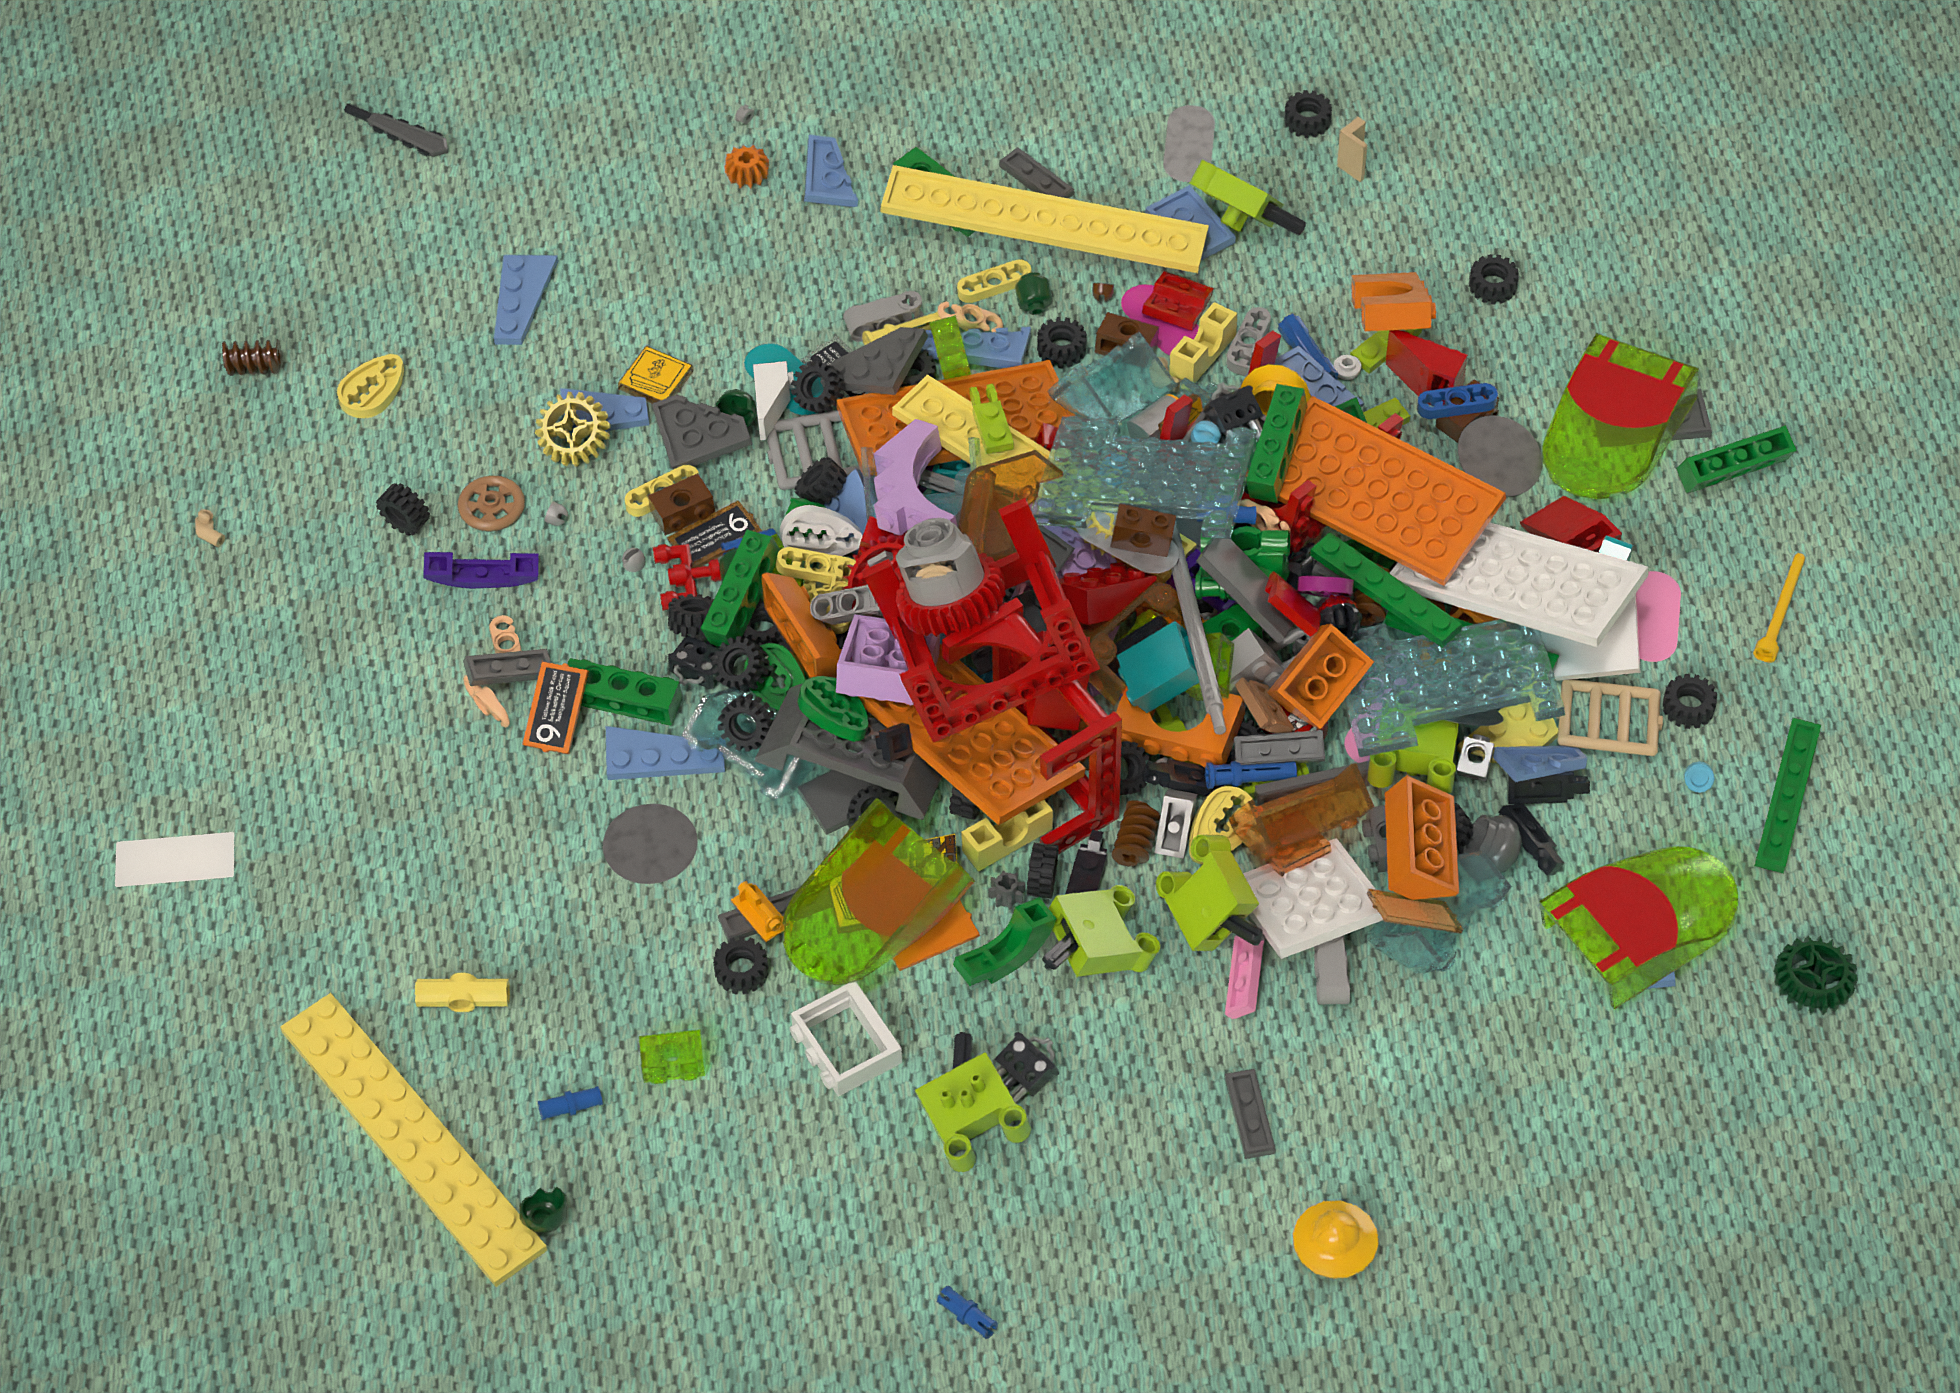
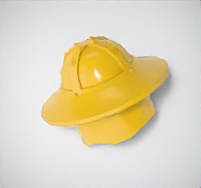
[1240,364,1311,416]
[1293,1200,1379,1278]

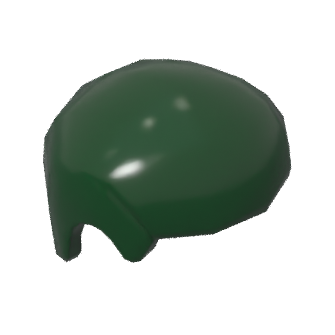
[715,389,757,428]
[519,1187,567,1233]

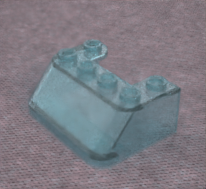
[681,688,817,799]
[1367,851,1512,973]

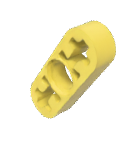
[957,260,1031,303]
[625,465,699,517]

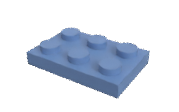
[1145,185,1236,260]

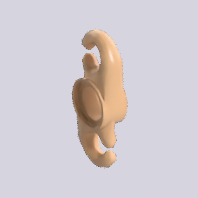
[938,301,1003,332]
[1238,499,1291,535]
[489,615,522,653]
[463,675,510,728]

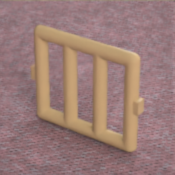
[1556,679,1663,756]

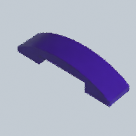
[423,552,539,589]

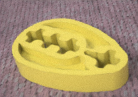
[337,354,404,418]
[1189,786,1258,864]

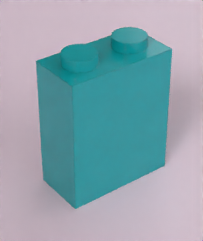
[1117,621,1199,713]

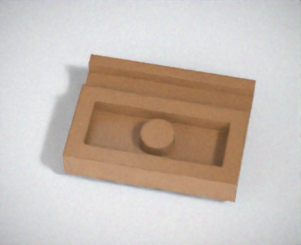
[1235,677,1294,733]

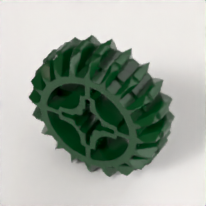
[1773,935,1858,1015]

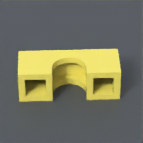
[1169,302,1237,386]
[961,800,1053,872]

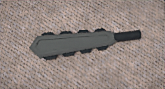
[344,103,448,157]

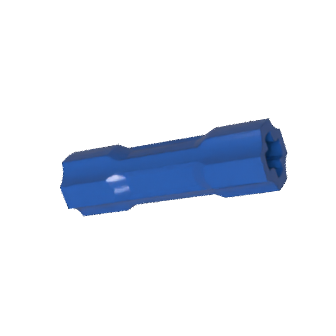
[1278,314,1338,380]

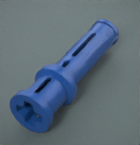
[1205,761,1297,789]

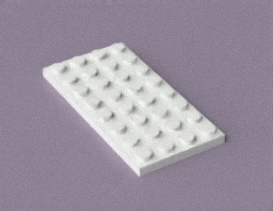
[1390,522,1648,647]

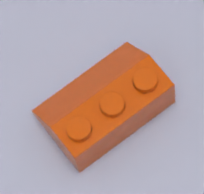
[1267,624,1374,729]

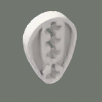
[780,505,862,556]

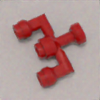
[652,544,721,611]

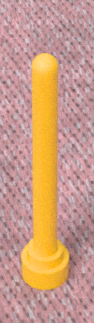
[1753,553,1805,663]

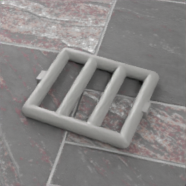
[767,410,861,490]

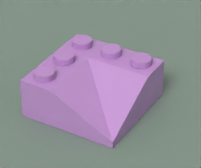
[836,614,940,705]

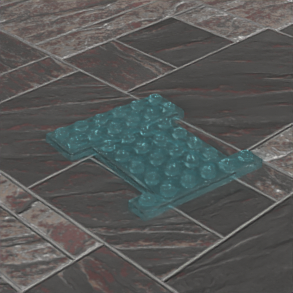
[1031,416,1258,539]
[1344,619,1565,757]

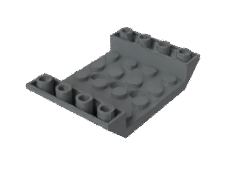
[755,683,942,820]

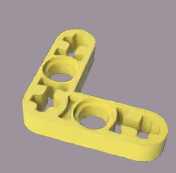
[776,547,856,634]

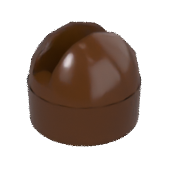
[1092,283,1114,302]

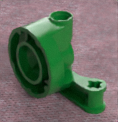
[1195,488,1290,601]

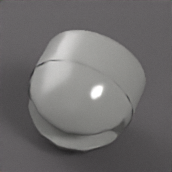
[544,501,568,526]
[622,548,645,572]

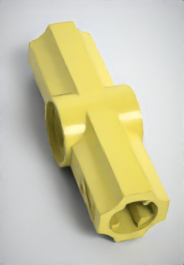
[415,973,510,1012]

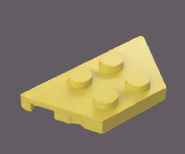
[1457,681,1558,763]

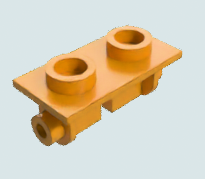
[731,881,790,942]

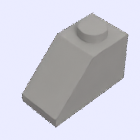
[1154,789,1198,859]

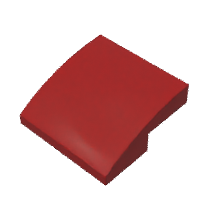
[1142,271,1214,331]
[1265,571,1321,637]

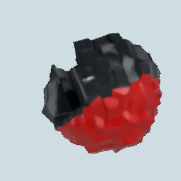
[1319,595,1362,638]

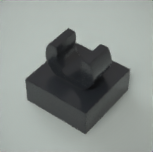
[875,723,913,761]

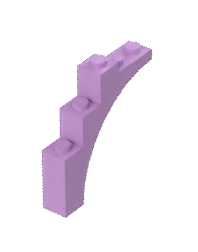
[873,419,957,535]

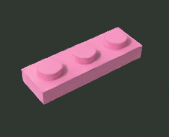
[1225,935,1264,1019]

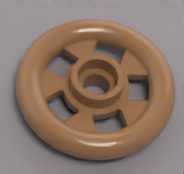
[458,475,525,531]

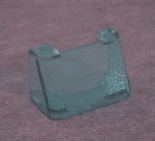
[1047,332,1178,434]

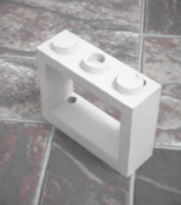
[789,980,902,1097]

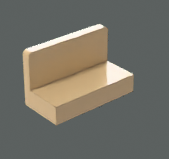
[1337,117,1367,182]

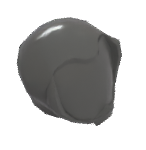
[1459,815,1521,879]

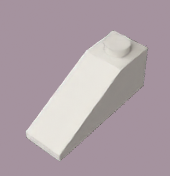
[753,361,795,440]

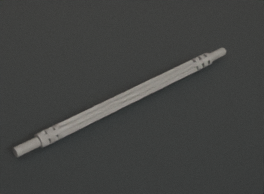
[1159,503,1226,735]

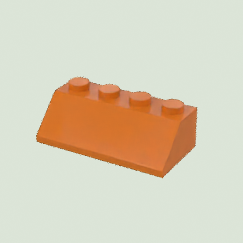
[761,572,842,679]
[1385,775,1459,900]

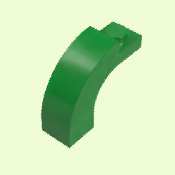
[953,897,1057,986]

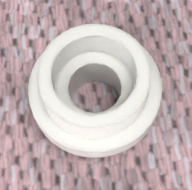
[1333,355,1361,380]

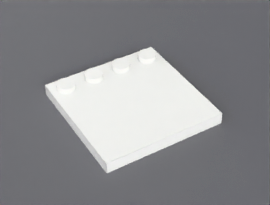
[1520,561,1640,684]
[1243,838,1386,959]

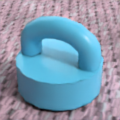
[1190,421,1221,450]
[1684,761,1715,793]

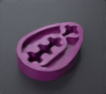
[1297,576,1354,598]

